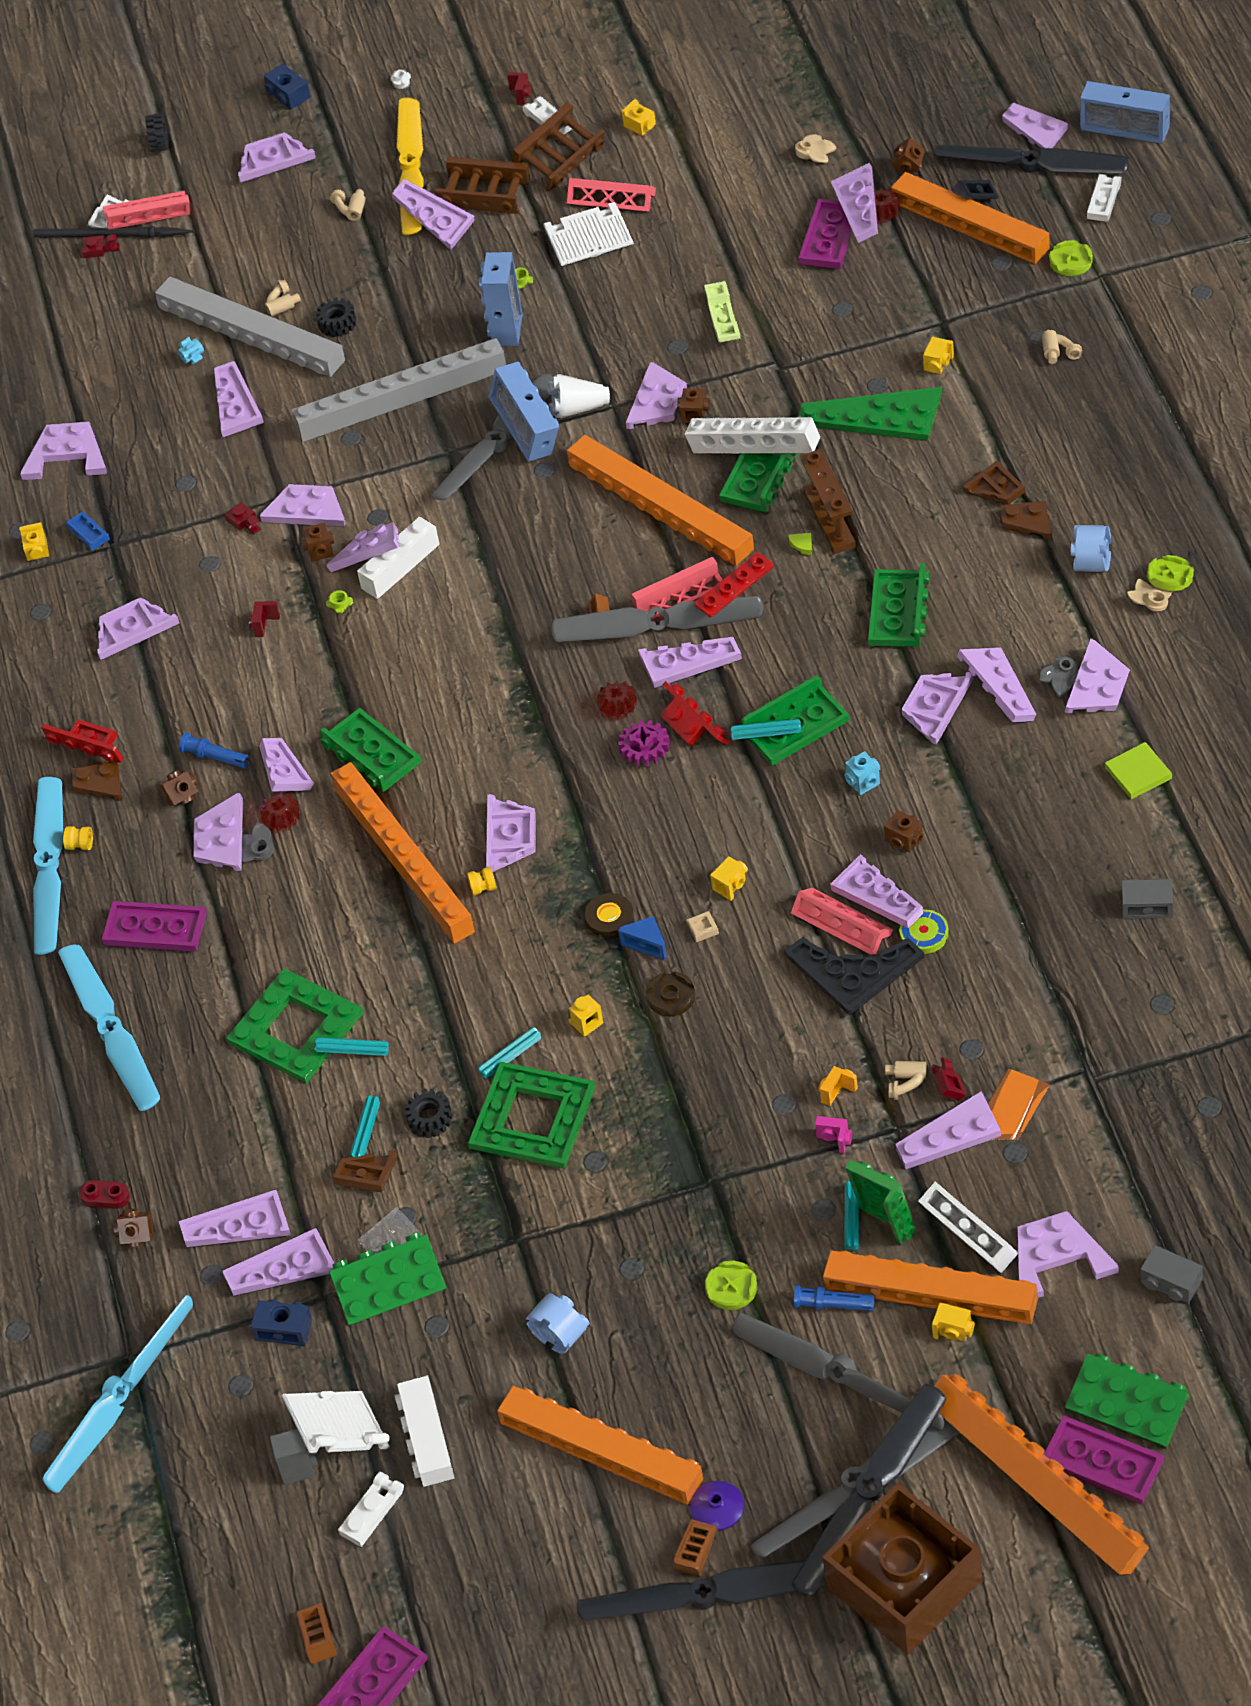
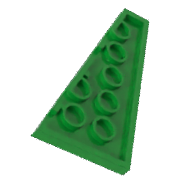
[798,387,942,441]

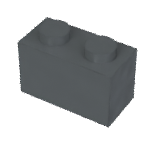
[1122,879,1173,919]
[1141,1245,1203,1304]
[270,1429,318,1485]

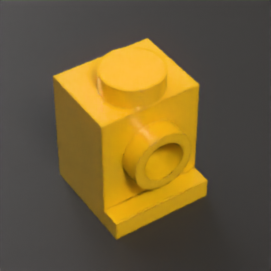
[622,99,656,136]
[923,337,954,374]
[19,522,49,561]
[710,856,748,901]
[568,994,604,1037]
[932,1303,975,1342]

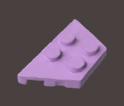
[238,132,316,183]
[626,362,687,429]
[260,484,345,526]
[326,522,399,572]
[97,598,179,660]
[1065,639,1130,713]
[902,672,974,745]
[193,793,243,871]
[486,794,536,872]

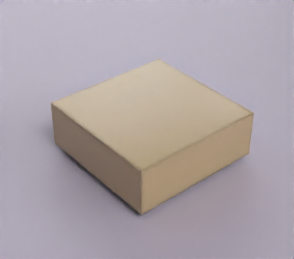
[686,911,719,942]

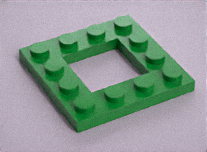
[226,968,364,1084]
[468,1061,596,1169]

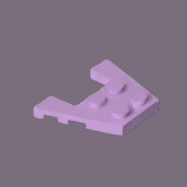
[21,422,107,480]
[1018,1211,1118,1298]

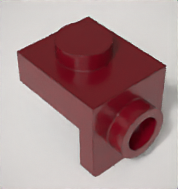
[507,72,531,105]
[249,601,280,637]

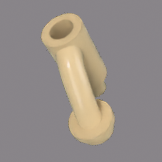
[330,189,365,221]
[265,280,301,317]
[1042,330,1082,364]
[885,1061,927,1100]

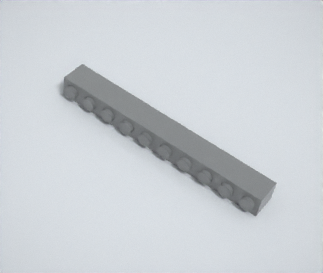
[155,277,345,377]
[292,338,506,442]

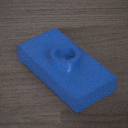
[65,511,110,551]

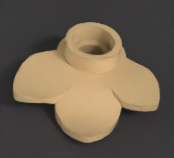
[795,134,836,163]
[1127,579,1172,611]

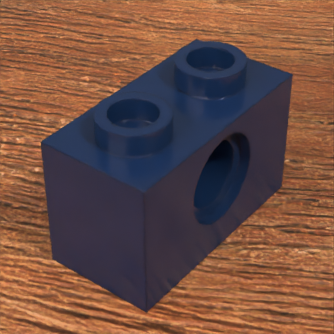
[264,64,311,110]
[251,1300,312,1346]

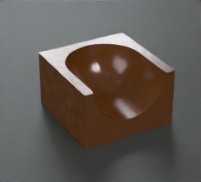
[822,1483,983,1655]

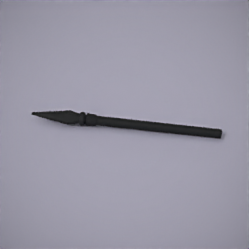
[33,226,195,238]

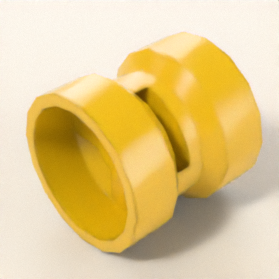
[63,826,93,850]
[467,866,497,896]

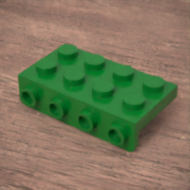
[719,453,799,512]
[868,563,930,647]
[741,675,850,766]
[319,708,422,792]
[845,1159,915,1245]
[329,1232,446,1325]
[1065,1353,1190,1448]

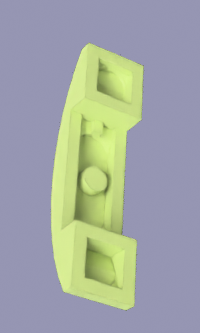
[704,281,741,342]

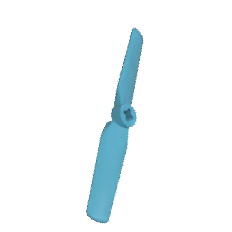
[33,777,64,955]
[58,945,160,1111]
[43,1295,193,1493]

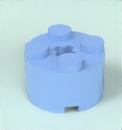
[1071,525,1111,572]
[526,1293,589,1354]

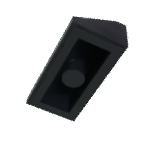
[951,180,999,199]

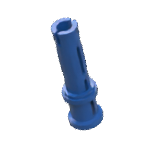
[179,732,249,769]
[794,1285,875,1312]

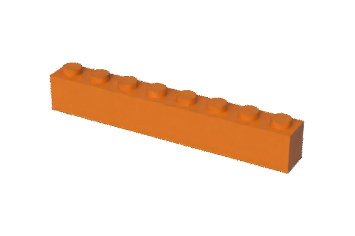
[891,172,1050,264]
[823,1251,1038,1325]
[498,1385,703,1505]

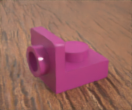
[815,1116,852,1154]

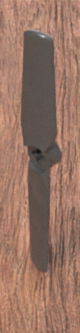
[431,373,552,500]
[551,596,763,642]
[733,1313,944,1430]
[751,1416,960,1557]

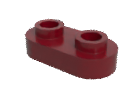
[79,1180,130,1209]

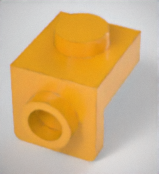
[818,1066,858,1106]

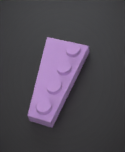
[831,163,878,243]
[392,179,474,250]
[214,361,264,437]
[638,637,742,688]
[957,648,1036,722]
[830,854,923,928]
[896,1091,1001,1170]
[179,1190,291,1247]
[222,1228,334,1296]

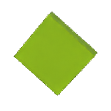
[1105,742,1172,799]

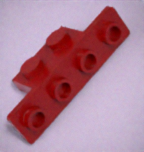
[695,552,774,618]
[660,681,731,746]
[41,719,124,763]

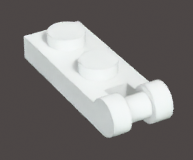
[522,96,572,134]
[1087,174,1121,222]
[338,1472,404,1547]

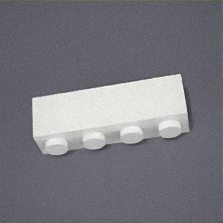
[357,516,439,599]
[918,1182,1018,1273]
[395,1376,454,1487]

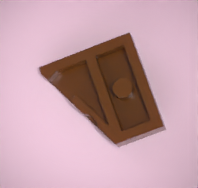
[963,461,1026,505]
[1000,501,1051,540]
[72,761,122,801]
[333,1150,398,1193]

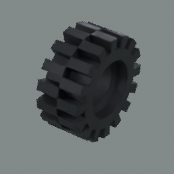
[145,113,169,152]
[316,297,357,337]
[405,1089,452,1138]

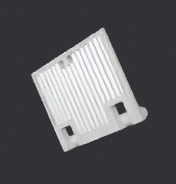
[543,202,634,266]
[282,1391,389,1453]

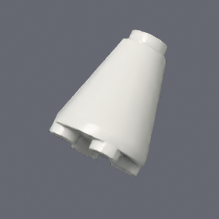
[548,374,610,418]

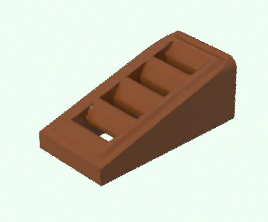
[673,1519,718,1577]
[296,1603,337,1664]

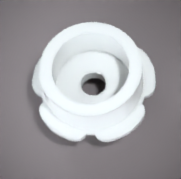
[391,70,411,89]

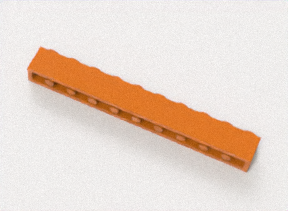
[567,435,754,566]
[331,762,475,944]
[934,1374,1149,1574]

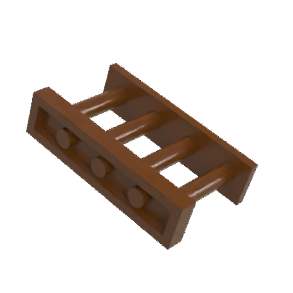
[511,102,605,191]
[435,156,530,214]
[800,449,856,555]

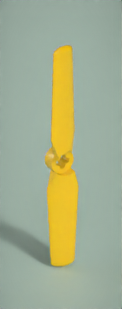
[397,98,423,235]

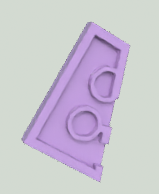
[1002,103,1068,148]

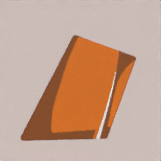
[988,1069,1050,1140]

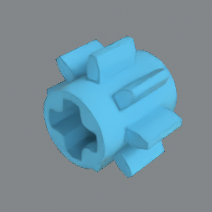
[177,337,204,365]

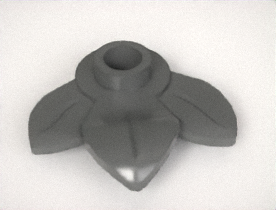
[1040,656,1079,697]
[242,822,274,863]

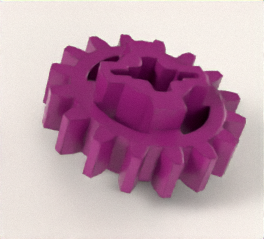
[618,720,670,766]

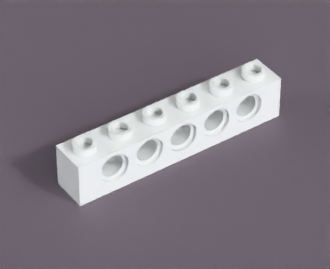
[685,417,820,453]

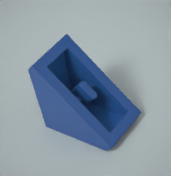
[618,916,667,960]

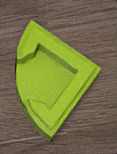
[788,533,812,555]

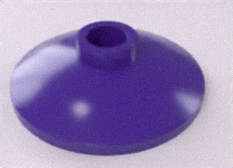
[690,1481,744,1531]

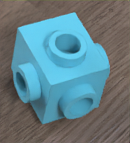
[845,751,880,795]

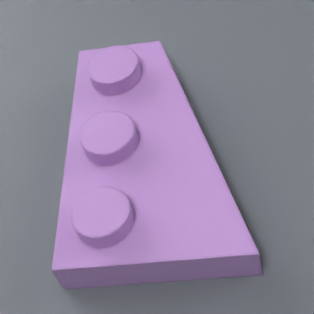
[259,738,314,791]

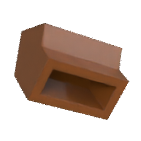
[588,593,610,613]

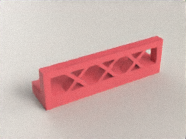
[567,178,656,212]
[103,191,190,230]
[632,557,723,622]
[791,888,894,955]

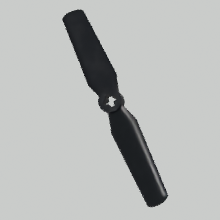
[933,145,1129,174]
[792,1384,946,1595]
[577,1560,826,1620]

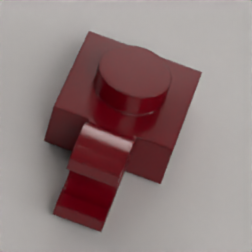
[82,234,120,258]
[224,502,261,534]
[932,1057,966,1101]

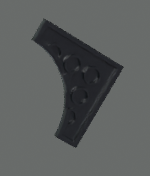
[785,937,925,1016]

